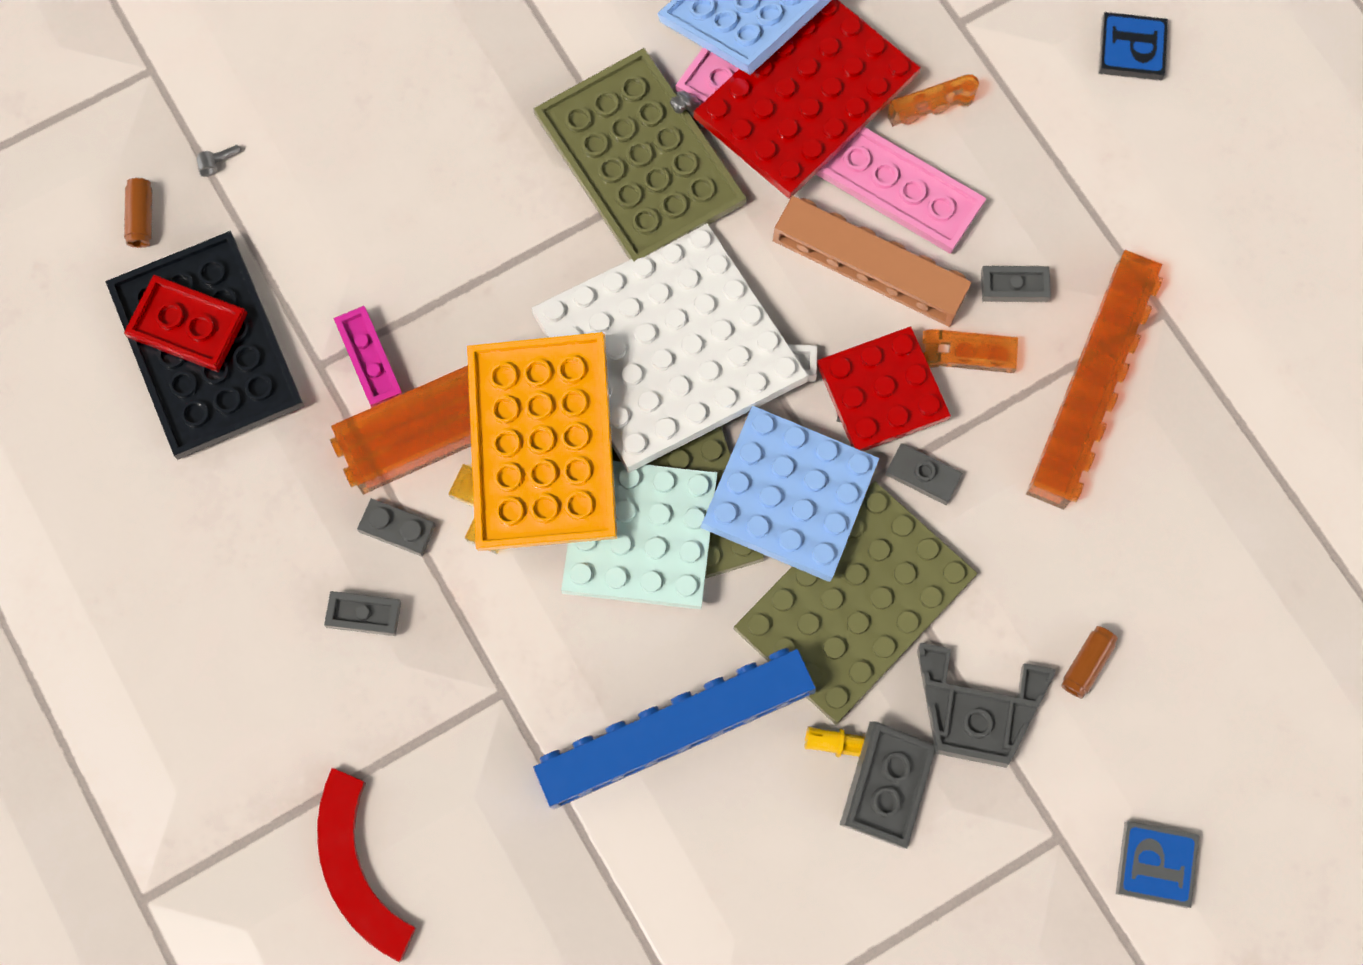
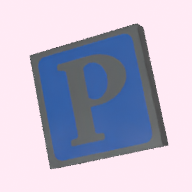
[1116,821,1199,908]

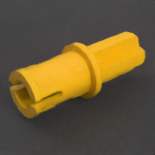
[804,726,865,757]

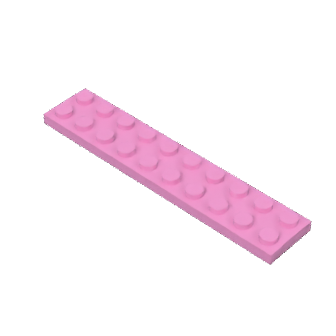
[675,48,986,254]

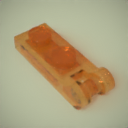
[887,74,979,127]
[922,329,1018,373]

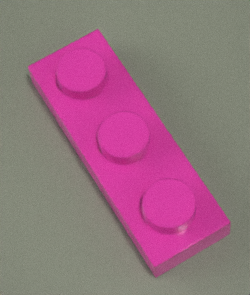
[333,305,404,410]

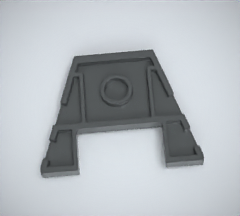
[917,643,1056,768]

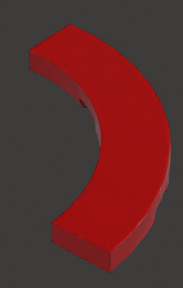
[317,768,416,962]

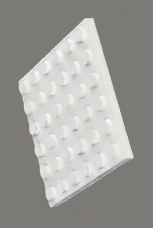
[532,224,808,473]

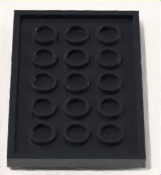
[105,231,305,460]

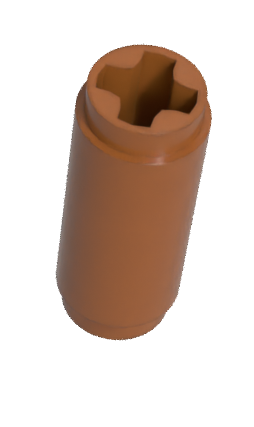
[124,178,152,248]
[1061,626,1118,699]

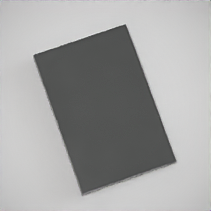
[839,721,935,849]

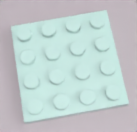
[561,461,717,610]

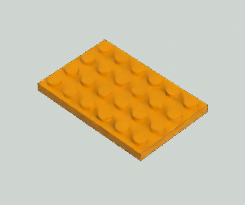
[467,332,617,551]

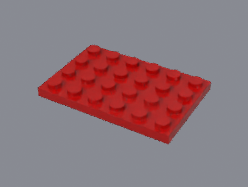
[693,0,921,199]

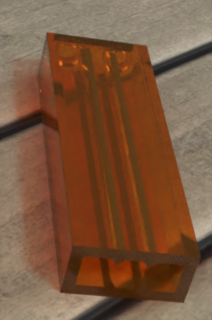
[330,365,471,495]

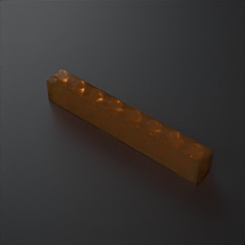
[1026,250,1163,510]

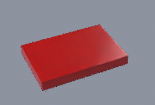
[124,275,247,373]

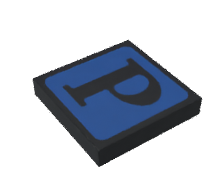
[1098,12,1168,81]

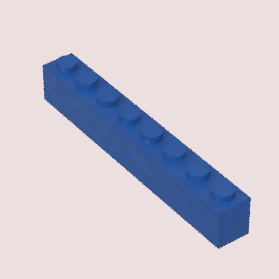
[533,648,816,809]

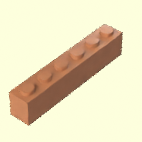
[773,195,972,327]

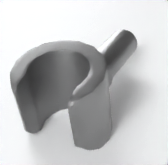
[197,144,241,177]

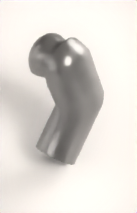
[670,91,704,129]

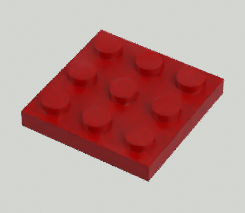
[817,326,951,452]

